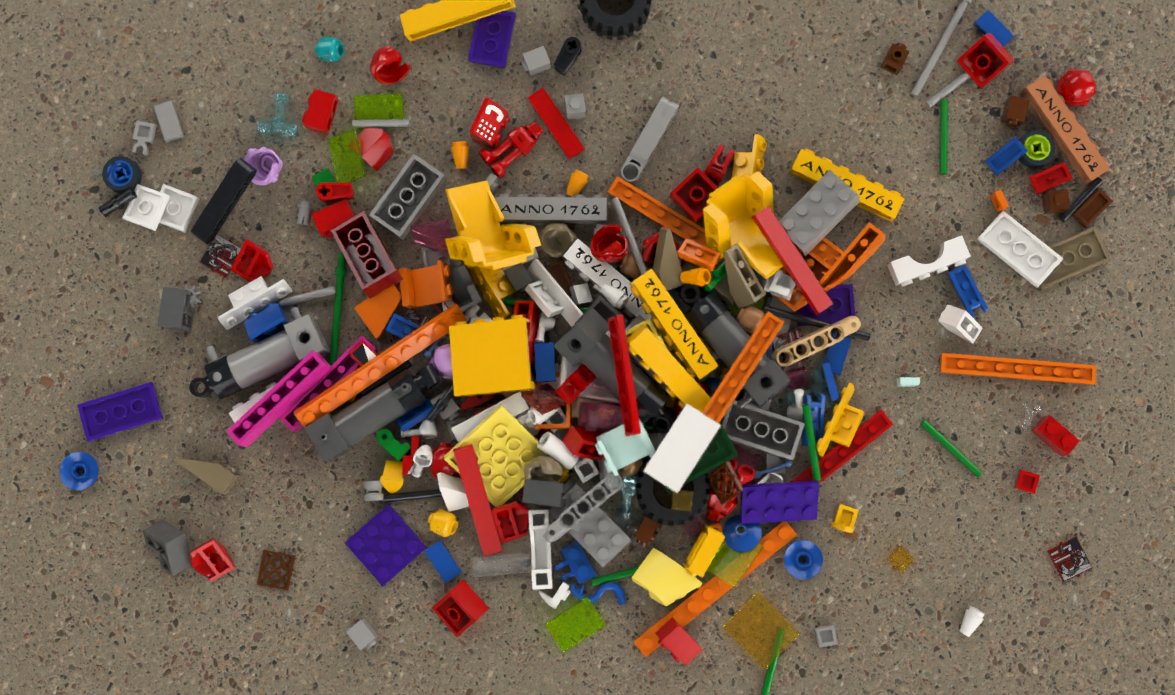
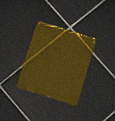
[723,592,800,670]

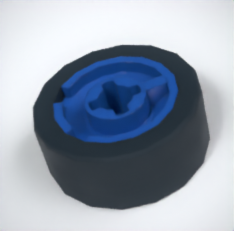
[102,156,142,193]

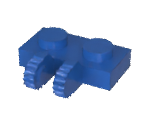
[553,541,596,584]

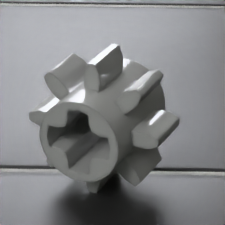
[184,285,203,309]

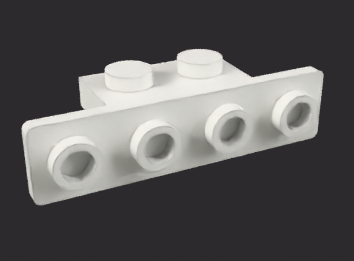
[525,259,583,327]
[218,276,293,330]

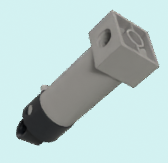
[189,307,330,400]

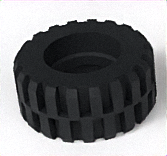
[580,0,651,40]
[635,459,710,526]

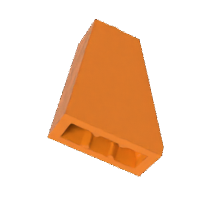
[354,283,402,341]

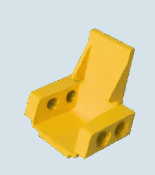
[703,171,784,279]
[445,180,541,270]

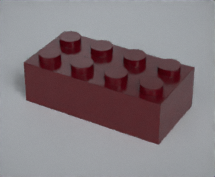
[331,211,403,298]

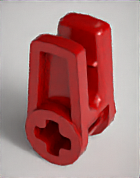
[704,144,735,184]
[316,182,354,203]

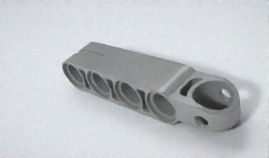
[621,97,679,183]
[543,474,623,542]

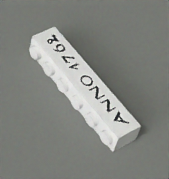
[563,239,651,320]

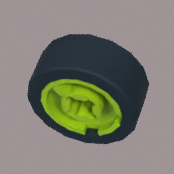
[1018,130,1055,168]

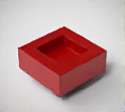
[1014,469,1040,494]

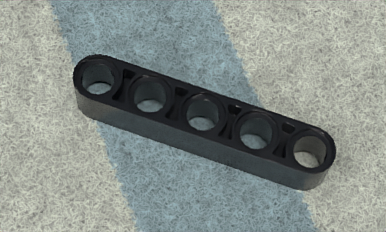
[191,158,257,244]

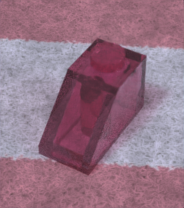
[411,220,452,252]

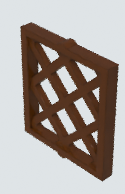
[708,461,743,505]
[257,550,295,590]

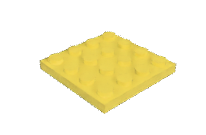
[444,404,547,507]

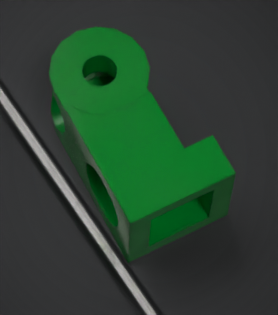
[376,429,411,462]

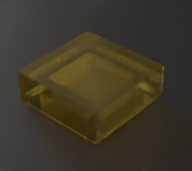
[671,490,693,512]
[886,545,915,573]

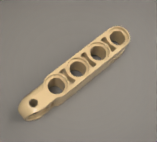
[771,316,861,367]

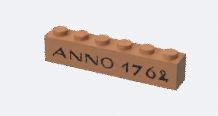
[1021,75,1110,185]

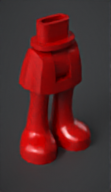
[478,121,543,179]
[706,458,755,523]

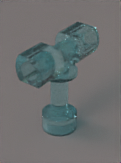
[257,92,298,138]
[784,369,833,408]
[617,474,636,521]

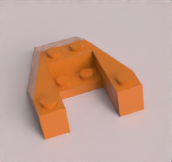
[773,222,886,312]

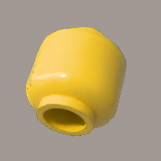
[428,509,458,537]

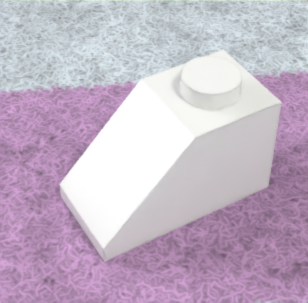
[938,305,982,344]
[437,472,469,512]

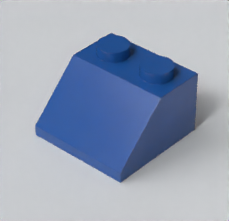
[244,303,290,343]

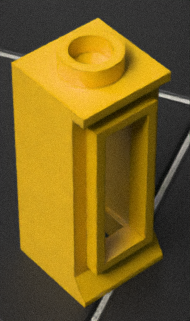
[683,524,725,577]

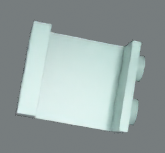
[595,419,656,476]

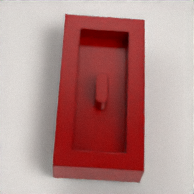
[1028,162,1073,195]

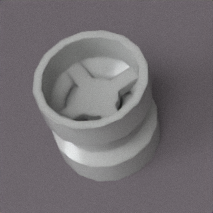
[363,481,384,501]

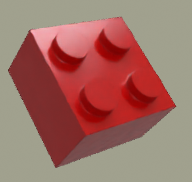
[669,167,718,224]

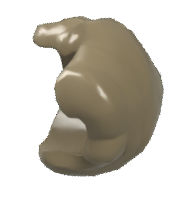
[539,222,577,258]
[523,455,563,483]

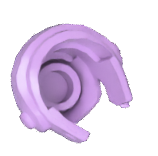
[244,147,283,186]
[429,344,453,379]

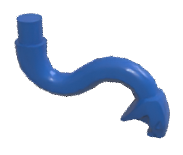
[570,582,627,605]

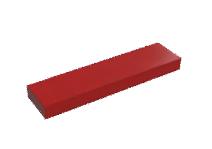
[527,88,585,160]

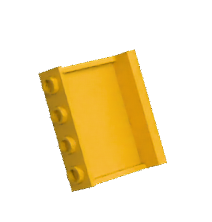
[449,315,535,397]

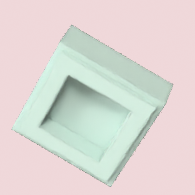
[896,377,920,387]

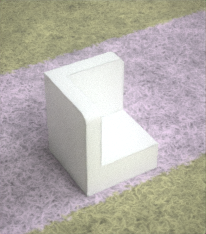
[769,270,796,301]

